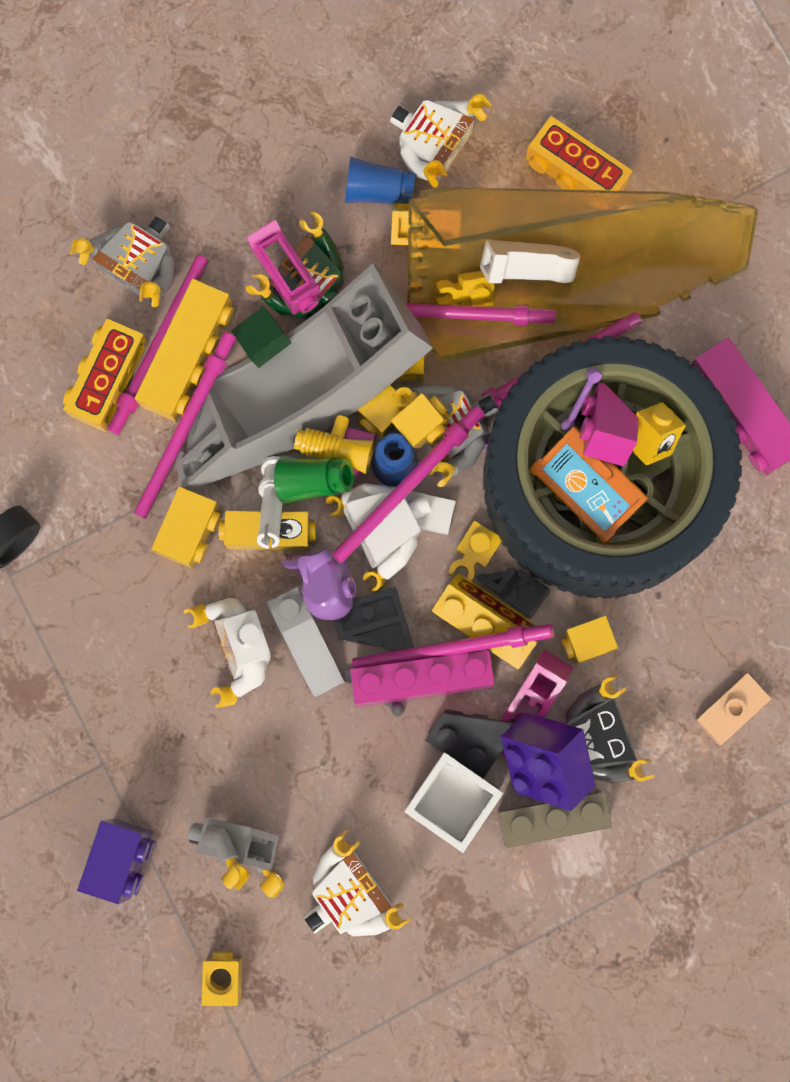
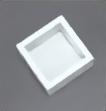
[404,752,503,853]

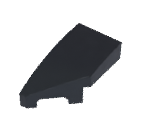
[476,567,550,619]

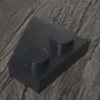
[334,587,414,650]
[425,709,517,779]

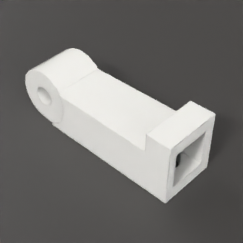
[480,240,580,283]

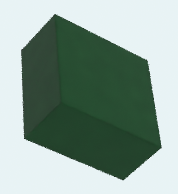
[231,306,292,368]

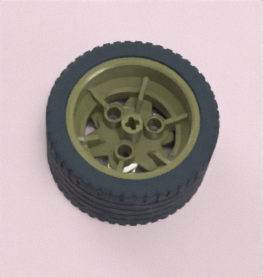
[483,336,742,598]

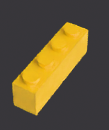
[135,279,234,422]

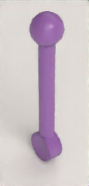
[561,368,602,432]

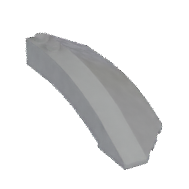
[175,263,433,491]

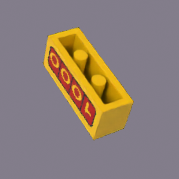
[526,116,633,213]
[63,318,148,432]
[432,573,538,670]

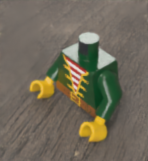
[246,211,344,317]

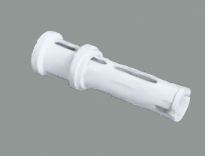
[257,456,283,549]

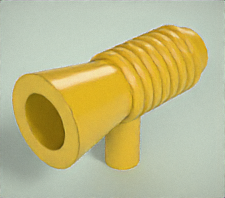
[294,415,375,474]

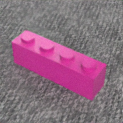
[691,337,790,476]
[350,650,494,707]

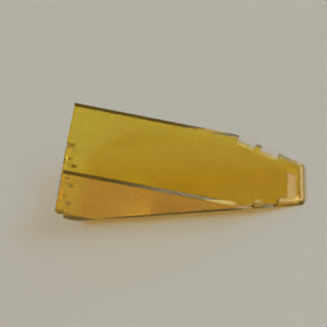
[407,187,758,363]

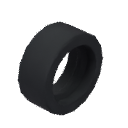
[0,506,41,569]

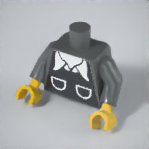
[565,674,655,783]

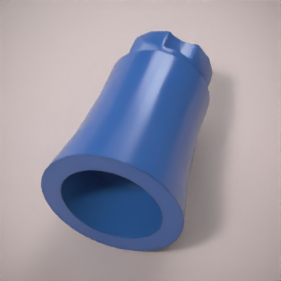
[345,156,415,205]
[371,433,418,487]

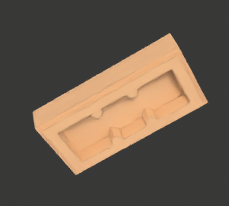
[695,673,771,746]

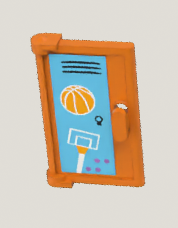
[529,426,648,545]

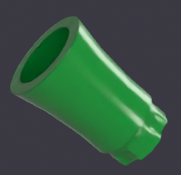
[274,456,355,504]

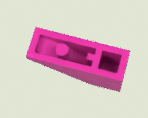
[500,649,573,756]

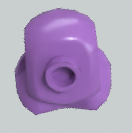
[279,547,356,620]

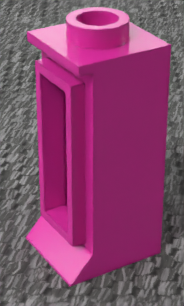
[246,220,322,315]

